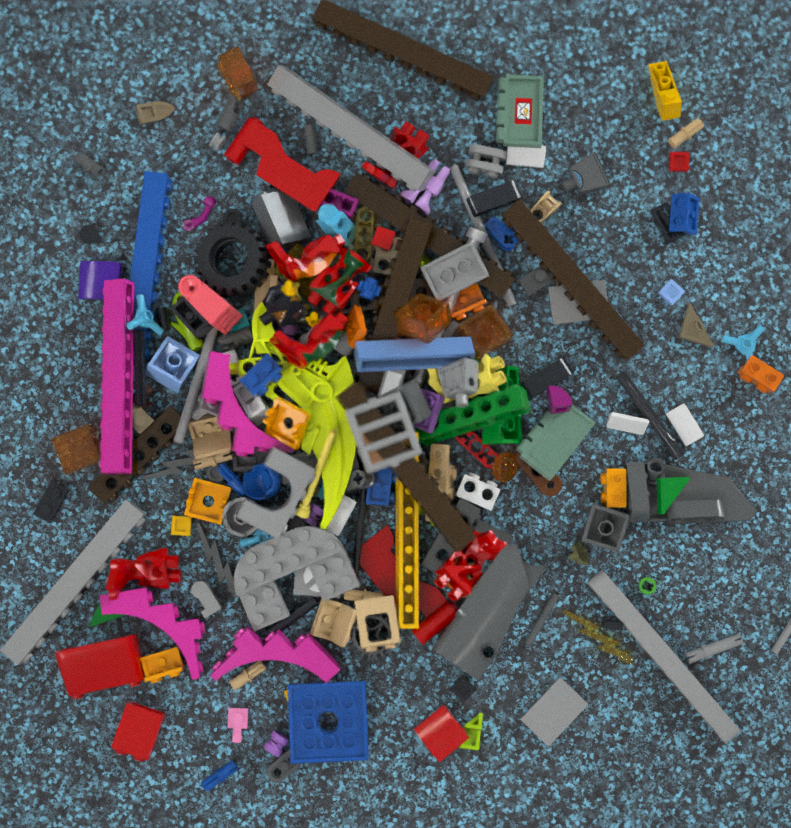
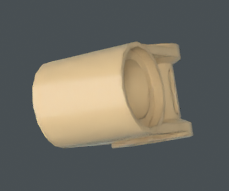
[530,190,562,224]

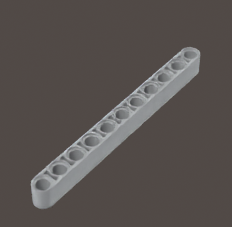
[587,570,741,744]

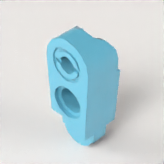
[316,203,356,246]

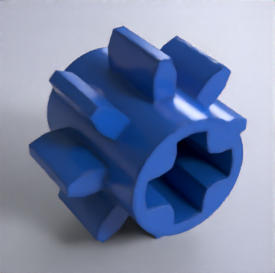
[357,277,382,301]

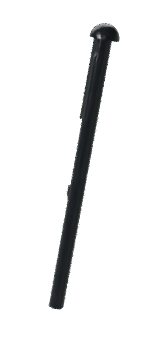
[351,456,367,590]

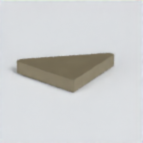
[678,304,714,348]

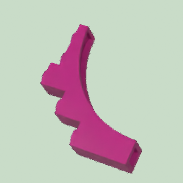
[201,351,293,457]
[99,587,205,680]
[210,626,341,683]

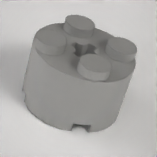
[222,497,258,536]

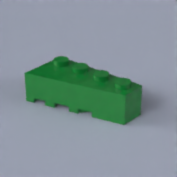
[482,366,522,445]

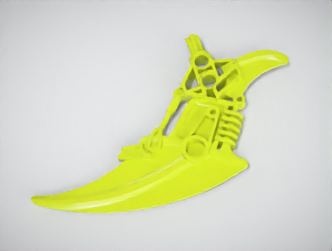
[229,302,356,529]

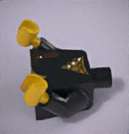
[259,280,320,327]

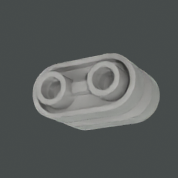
[465,144,507,178]

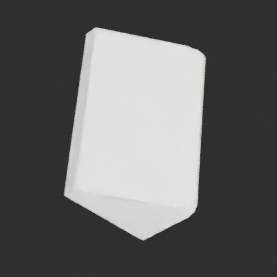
[506,146,546,168]
[666,403,704,446]
[606,412,649,435]

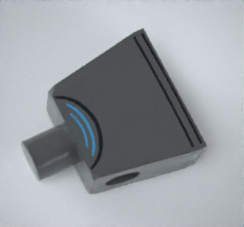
[561,152,611,196]

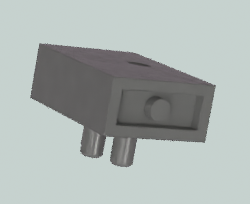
[251,189,311,249]

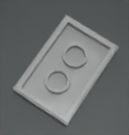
[420,241,490,302]
[548,280,608,325]
[520,676,588,747]

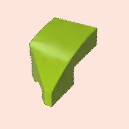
[459,713,483,751]

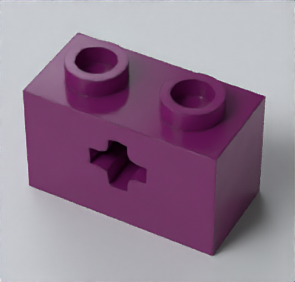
[318,189,359,222]

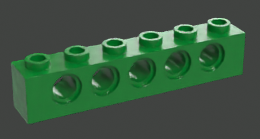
[415,385,531,446]

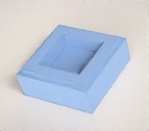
[658,279,685,306]

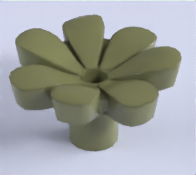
[568,540,589,565]

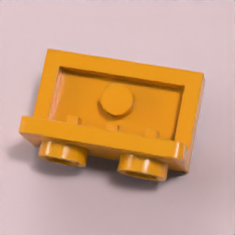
[600,469,626,508]
[140,646,185,684]

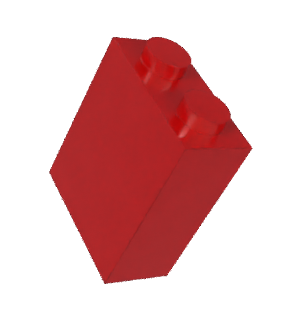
[111,701,166,762]

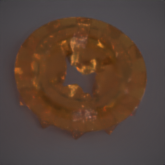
[491,452,518,483]

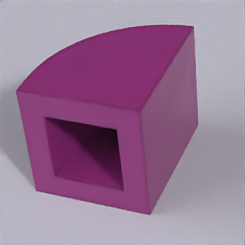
[546,386,572,414]

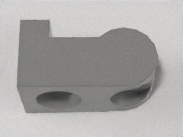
[191,581,223,618]

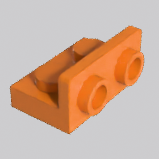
[344,304,367,349]

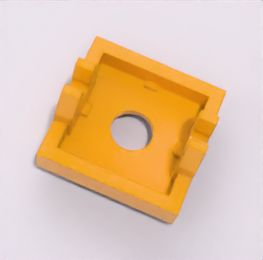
[263,397,311,450]
[184,478,232,525]

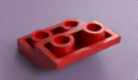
[414,705,470,762]

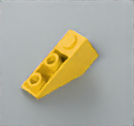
[648,61,682,121]

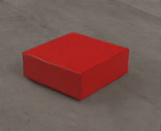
[669,152,689,172]
[371,226,396,251]

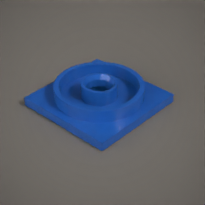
[288,681,369,764]

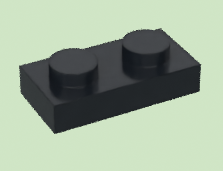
[33,480,70,523]

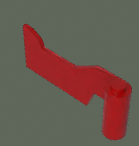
[223,117,341,213]
[352,525,459,645]

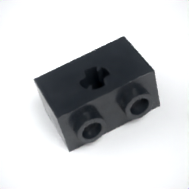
[170,296,214,340]

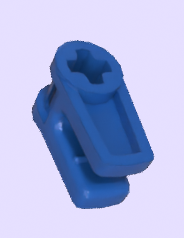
[485,216,517,252]

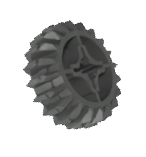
[349,613,392,661]

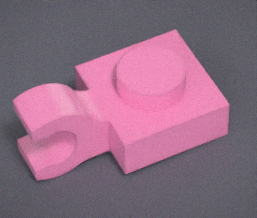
[228,708,249,743]

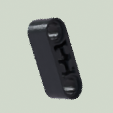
[466,180,523,217]
[519,357,573,401]

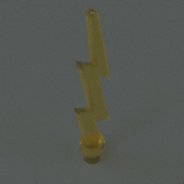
[563,610,634,665]

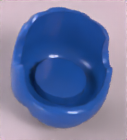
[243,462,282,501]

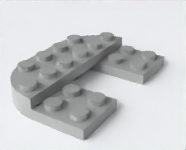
[234,526,360,631]

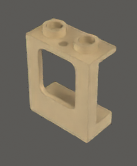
[355,595,400,652]

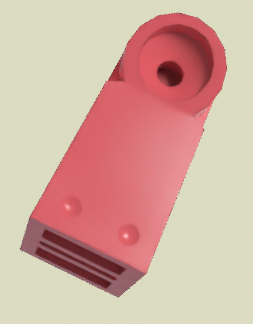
[178,275,243,335]

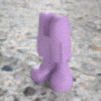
[399,159,450,216]

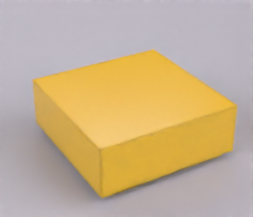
[171,516,192,536]

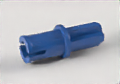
[217,462,245,497]
[201,760,239,791]

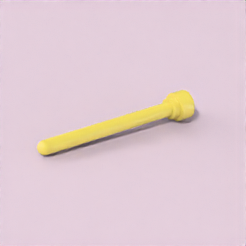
[295,430,336,518]

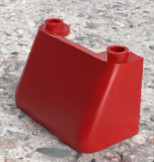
[55,633,145,699]

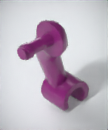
[183,196,216,231]

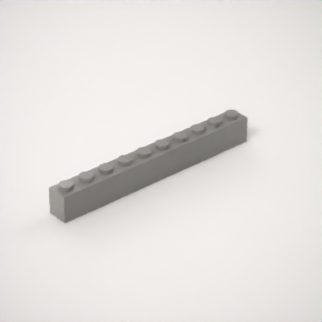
[267,65,435,192]
[0,500,147,665]

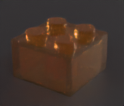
[217,46,258,100]
[395,293,452,344]
[458,304,513,361]
[51,424,101,475]

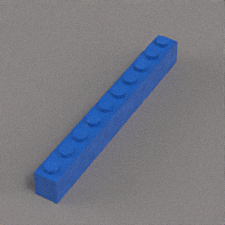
[130,171,172,363]

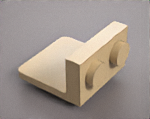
[188,414,232,459]
[310,598,357,647]

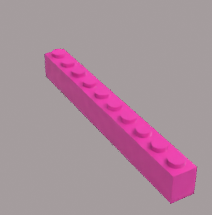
[100,278,134,475]

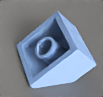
[146,336,200,393]

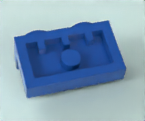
[669,193,699,235]
[239,353,284,397]
[366,467,396,506]

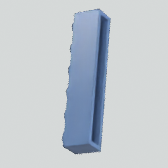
[354,337,475,372]

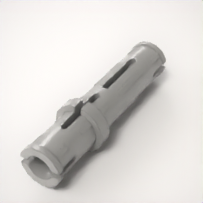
[684,633,744,664]

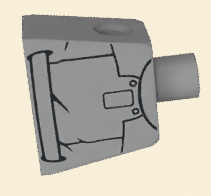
[437,358,478,408]

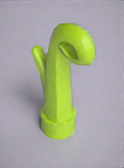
[170,292,204,352]

